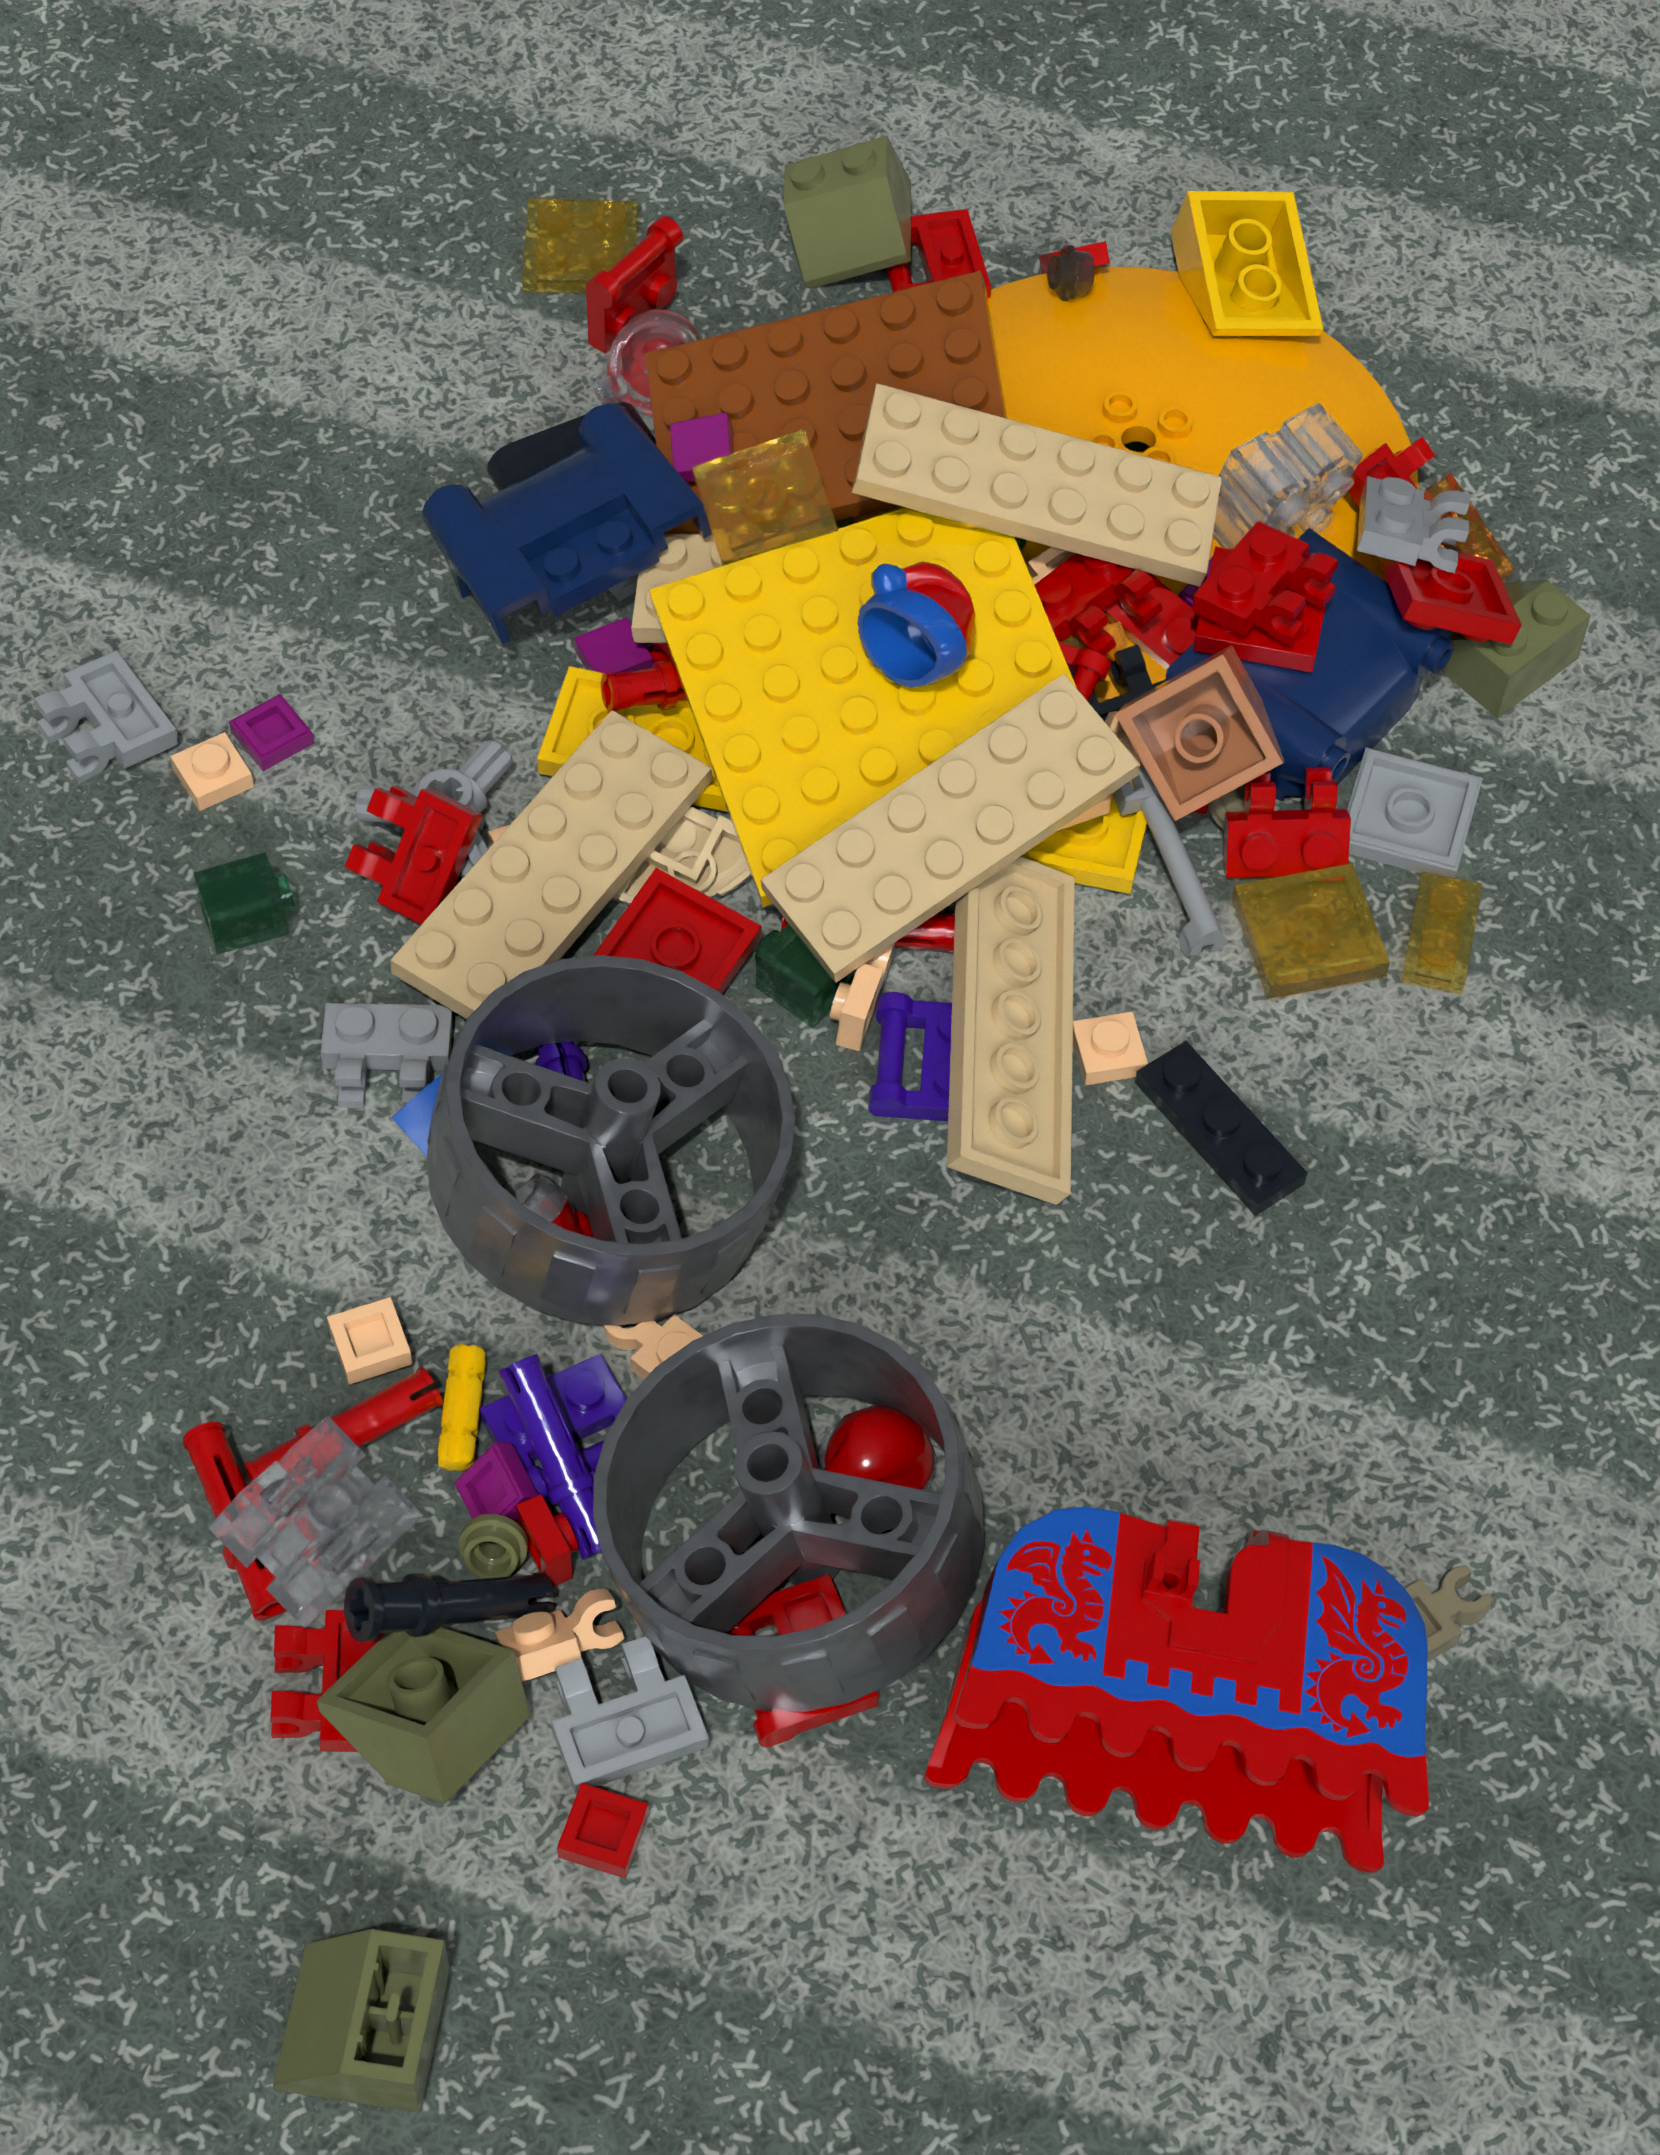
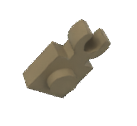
[1405,1565,1493,1662]

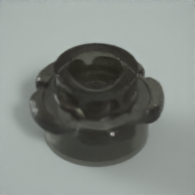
[1047,245,1095,301]

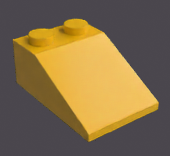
[1170,191,1323,336]

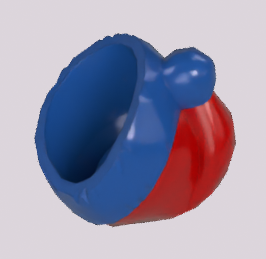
[857,561,976,688]

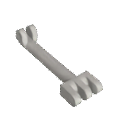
[1112,765,1226,957]

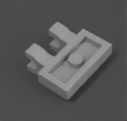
[1357,476,1470,573]
[34,650,178,784]
[321,1003,453,1108]
[551,1636,709,1794]

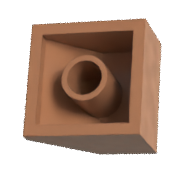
[1115,645,1284,821]

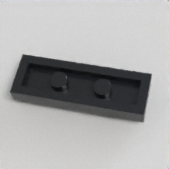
[1135,1041,1308,1216]

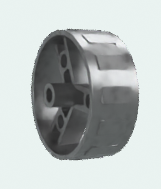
[426,955,795,1326]
[593,1314,984,1712]

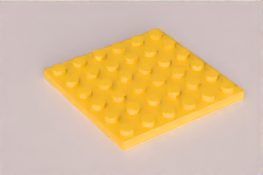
[649,507,1115,907]

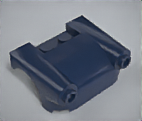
[422,403,712,644]
[1166,528,1455,801]

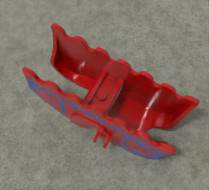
[924,1507,1429,1873]

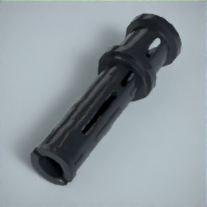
[344,1572,554,1642]

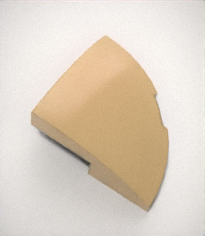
[612,806,751,905]

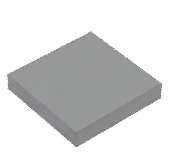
[1347,748,1483,882]

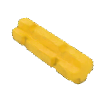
[437,1344,486,1472]

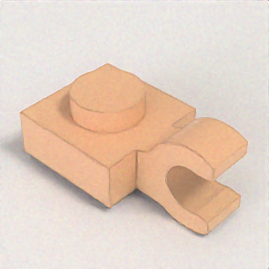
[495,1589,624,1682]

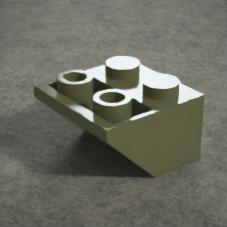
[273,1929,450,2113]

